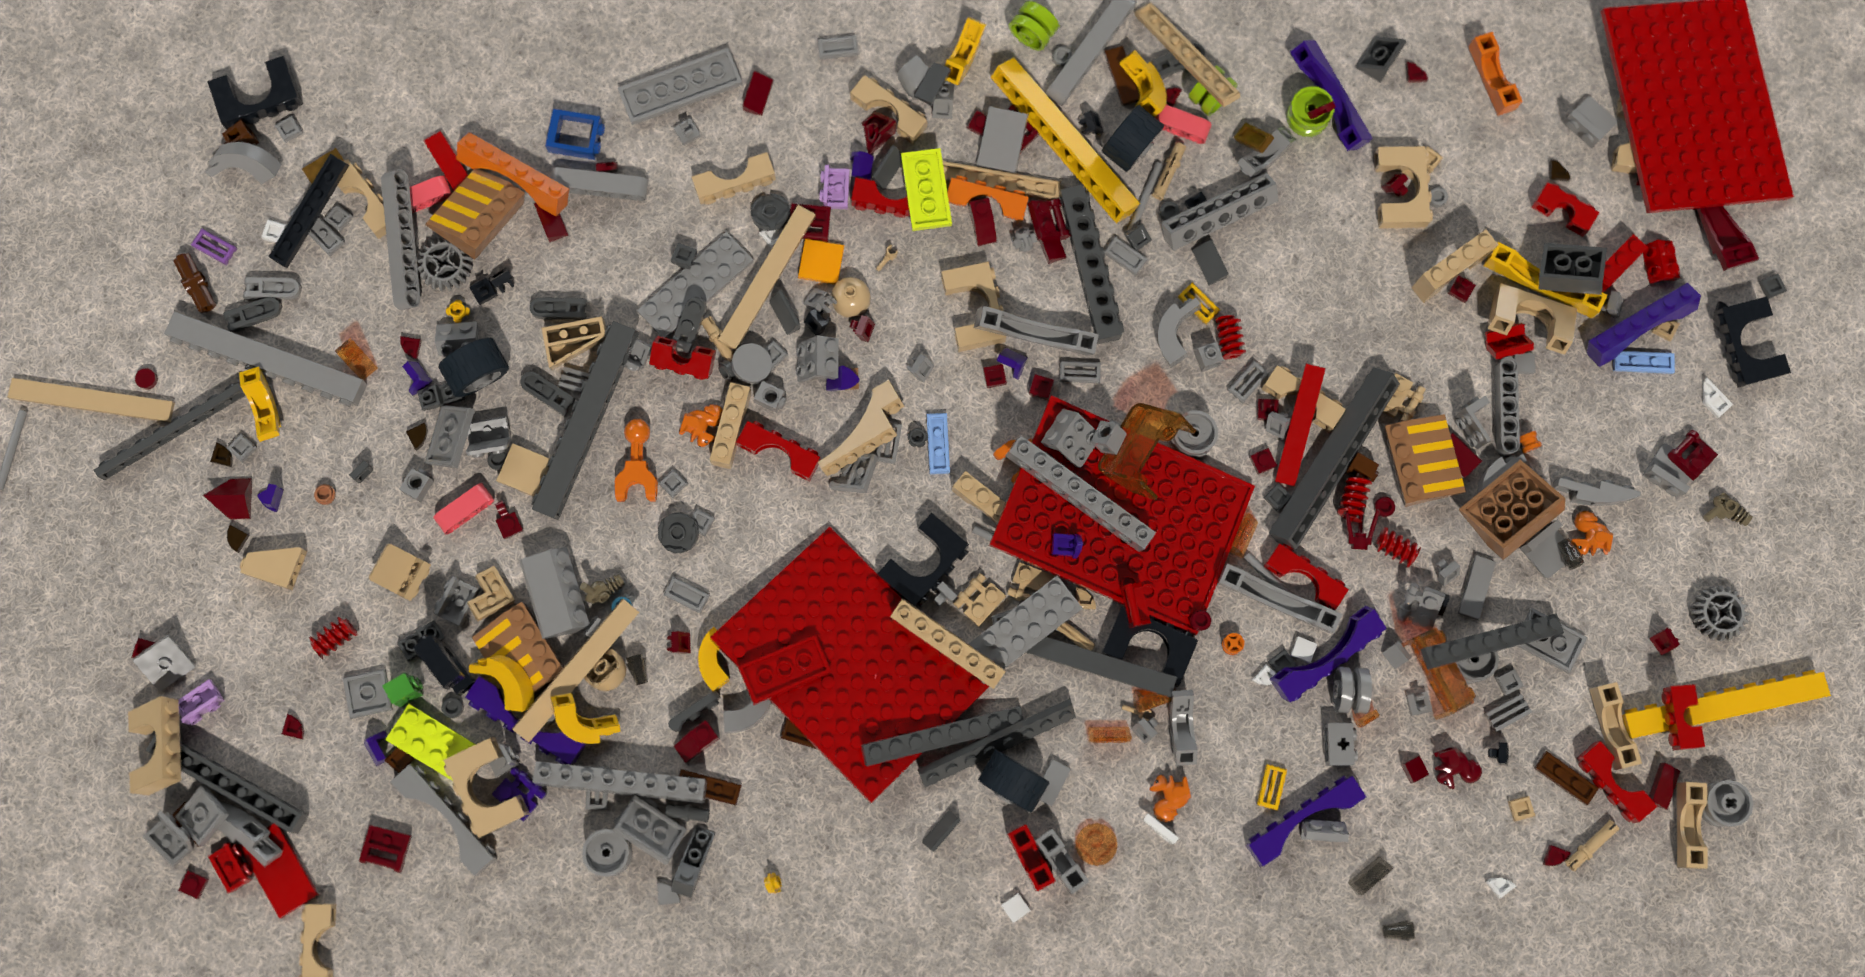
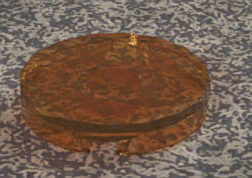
[1075,823,1117,866]

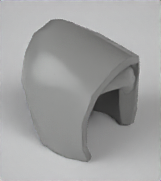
[897,55,930,100]

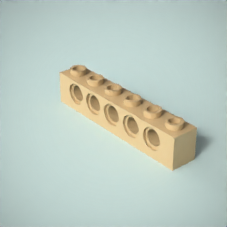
[890,599,1006,689]

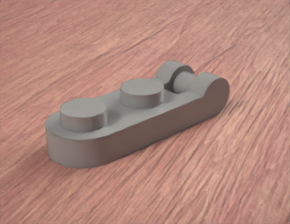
[243,277,301,300]

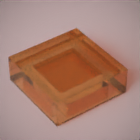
[1354,709,1380,728]

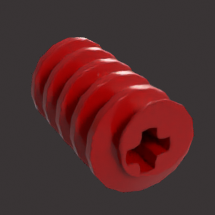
[1215,315,1246,360]
[1337,477,1372,523]
[1374,527,1421,568]
[309,616,358,660]

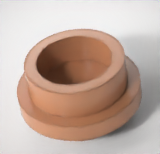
[314,484,336,505]

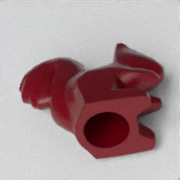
[1434,747,1482,790]

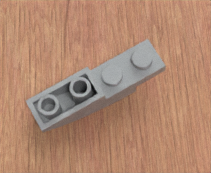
[1553,476,1641,506]
[218,802,283,867]

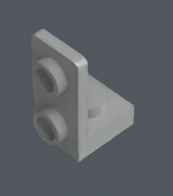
[932,81,954,119]
[489,744,520,777]

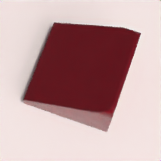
[1401,756,1429,784]

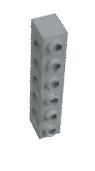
[1161,173,1278,251]

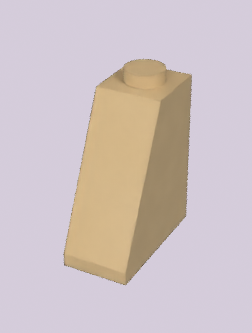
[240,547,307,590]

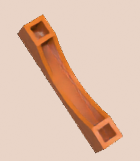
[456,132,569,216]

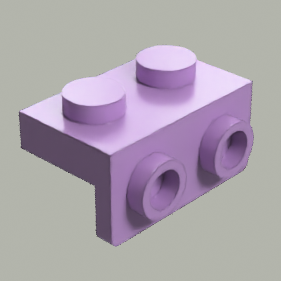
[820,165,850,209]
[179,679,225,725]

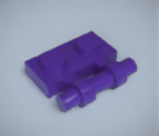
[492,766,547,821]

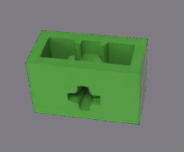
[382,673,424,708]

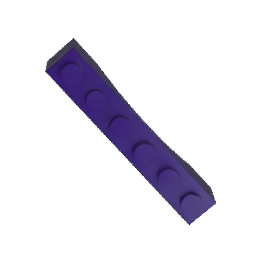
[1290,40,1373,151]
[1587,283,1701,368]
[1269,606,1387,703]
[465,676,587,765]
[1245,775,1367,867]

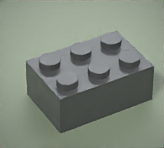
[1539,243,1607,295]

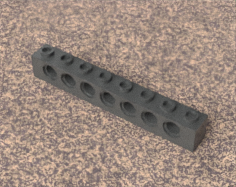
[1059,184,1124,344]
[145,734,309,834]

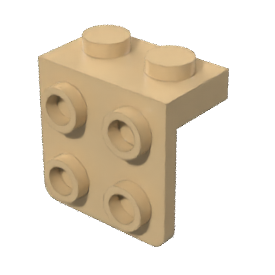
[369,544,431,601]

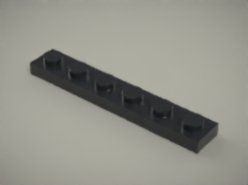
[268,154,350,268]

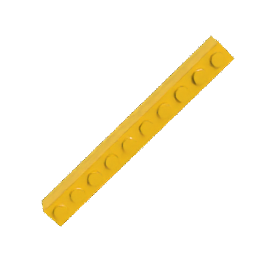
[991,58,1140,224]
[1622,669,1831,739]

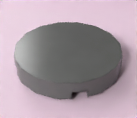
[751,194,791,231]
[658,512,699,553]

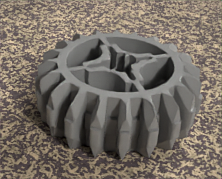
[417,238,473,292]
[1691,586,1750,641]

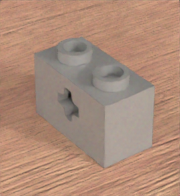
[1324,723,1358,766]

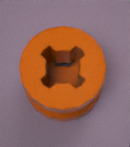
[1520,430,1542,453]
[1222,633,1245,655]

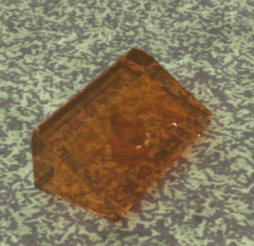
[1229,513,1258,558]
[1088,727,1132,743]

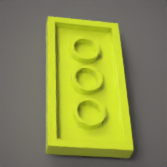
[901,148,952,231]
[385,704,476,781]

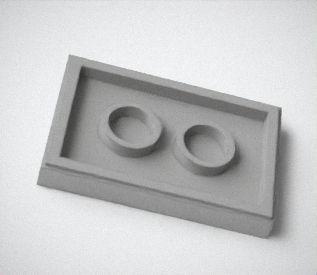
[977,106,1029,173]
[425,405,475,468]
[1517,608,1587,674]
[612,795,687,865]

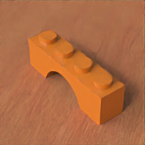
[1468,31,1523,116]
[947,175,1029,221]

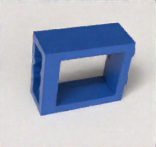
[545,109,605,160]

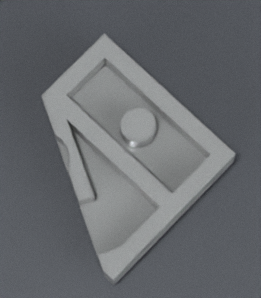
[829,453,878,493]

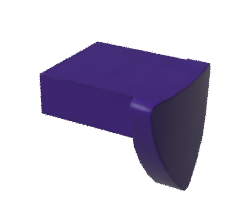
[850,151,874,180]
[997,347,1028,380]
[402,361,432,396]
[826,365,860,391]
[257,483,284,512]
[1051,533,1083,559]
[364,730,388,767]

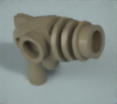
[1703,492,1753,526]
[580,574,625,604]

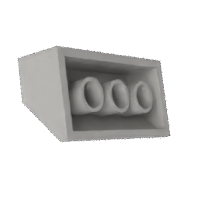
[519,547,590,639]

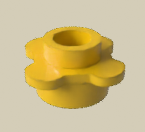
[446,299,470,323]
[764,872,782,894]

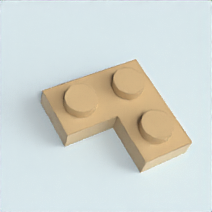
[467,566,515,622]

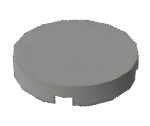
[731,343,772,384]

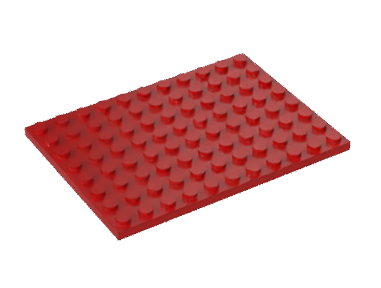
[1600,0,1794,213]
[988,395,1255,636]
[710,527,989,804]

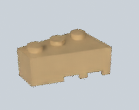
[541,316,606,370]

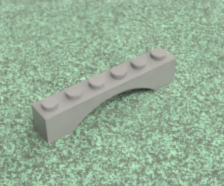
[974,306,1099,356]
[1217,563,1342,634]
[390,764,497,876]

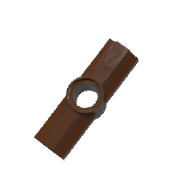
[173,253,217,313]

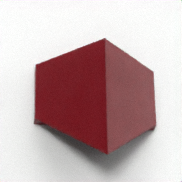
[861,111,896,155]
[203,478,252,520]

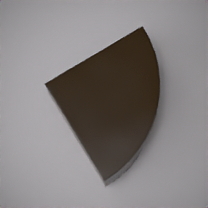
[1549,160,1571,182]
[406,422,428,451]
[210,442,233,468]
[227,525,250,553]

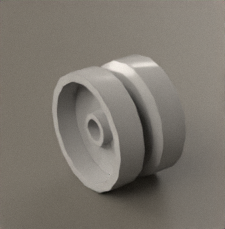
[1170,410,1218,459]
[1447,651,1499,684]
[1333,667,1372,714]
[1702,780,1753,827]
[582,829,633,877]

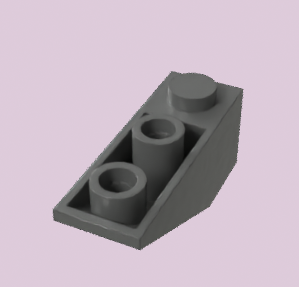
[672,826,715,898]

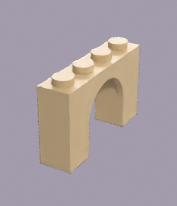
[1374,146,1433,228]
[1411,229,1498,303]
[941,262,1006,352]
[1488,283,1577,355]
[128,696,181,796]
[444,737,530,838]

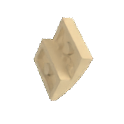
[496,443,550,497]

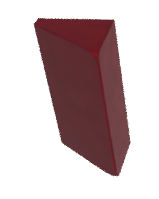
[742,71,774,116]
[534,203,568,242]
[1039,230,1067,264]
[1451,433,1482,478]
[1649,762,1680,810]

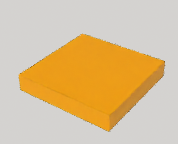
[798,239,844,285]

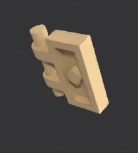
[1383,373,1426,422]
[1007,562,1056,602]
[953,573,1006,627]

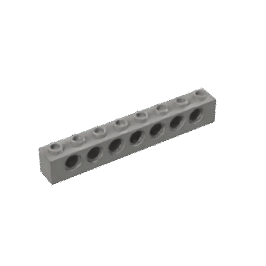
[1005,436,1156,552]
[533,761,707,803]

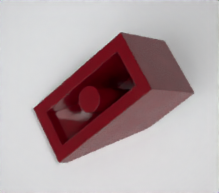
[969,198,997,246]
[673,720,720,764]

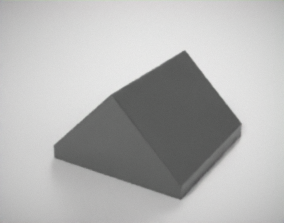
[1355,36,1406,82]

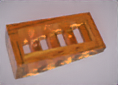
[1133,688,1176,712]

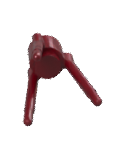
[1345,508,1380,550]

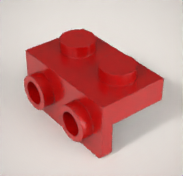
[1643,240,1681,283]
[1485,322,1534,359]
[208,842,253,893]

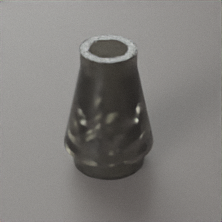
[1558,538,1585,570]
[626,654,648,685]
[1383,920,1415,941]

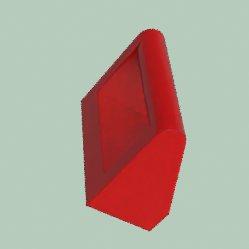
[1120,583,1151,628]

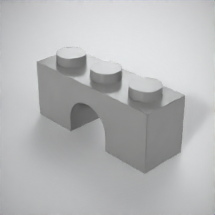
[1035,828,1089,894]

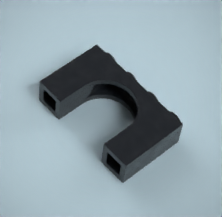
[207,56,303,130]
[1714,296,1791,388]
[877,512,969,607]
[1101,607,1198,688]
[413,634,475,696]

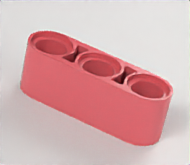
[1155,105,1212,144]
[409,176,452,213]
[433,483,494,535]

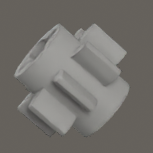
[1011,227,1037,252]

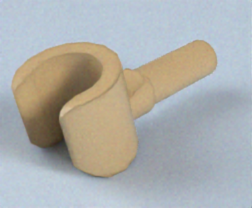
[875,245,898,271]
[1122,704,1152,721]

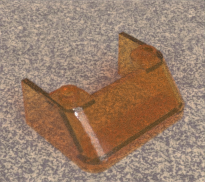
[1098,403,1196,500]
[1401,628,1476,720]

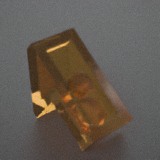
[335,338,378,380]

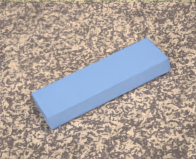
[1613,351,1675,374]
[927,413,950,475]

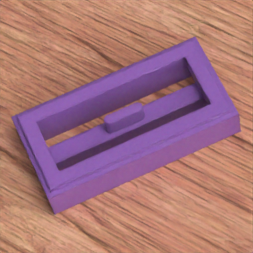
[191,229,237,266]

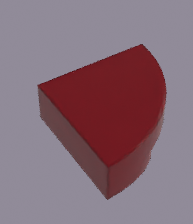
[1406,62,1428,82]
[1166,87,1182,107]
[1307,101,1336,119]
[596,161,618,171]
[400,336,422,360]
[281,714,304,740]
[1543,845,1571,866]

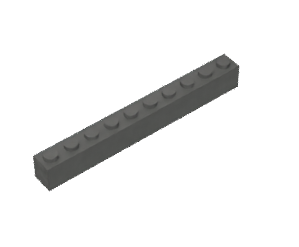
[531,321,639,520]
[1269,367,1400,550]

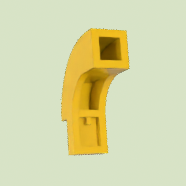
[944,17,987,86]
[1119,50,1167,117]
[239,367,281,442]
[698,624,730,692]
[469,655,534,712]
[550,693,620,744]

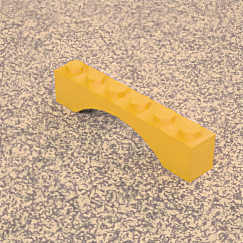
[1483,242,1607,319]

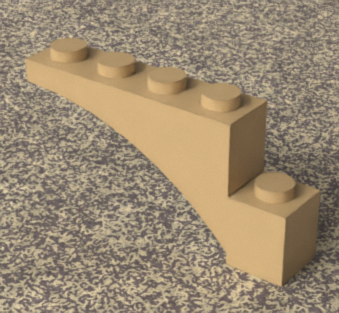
[818,380,905,476]

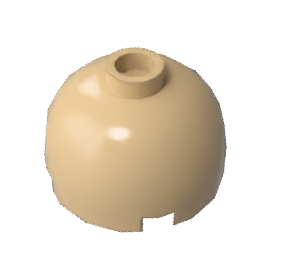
[831,277,871,318]
[584,648,627,691]

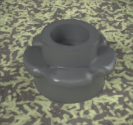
[908,428,928,448]

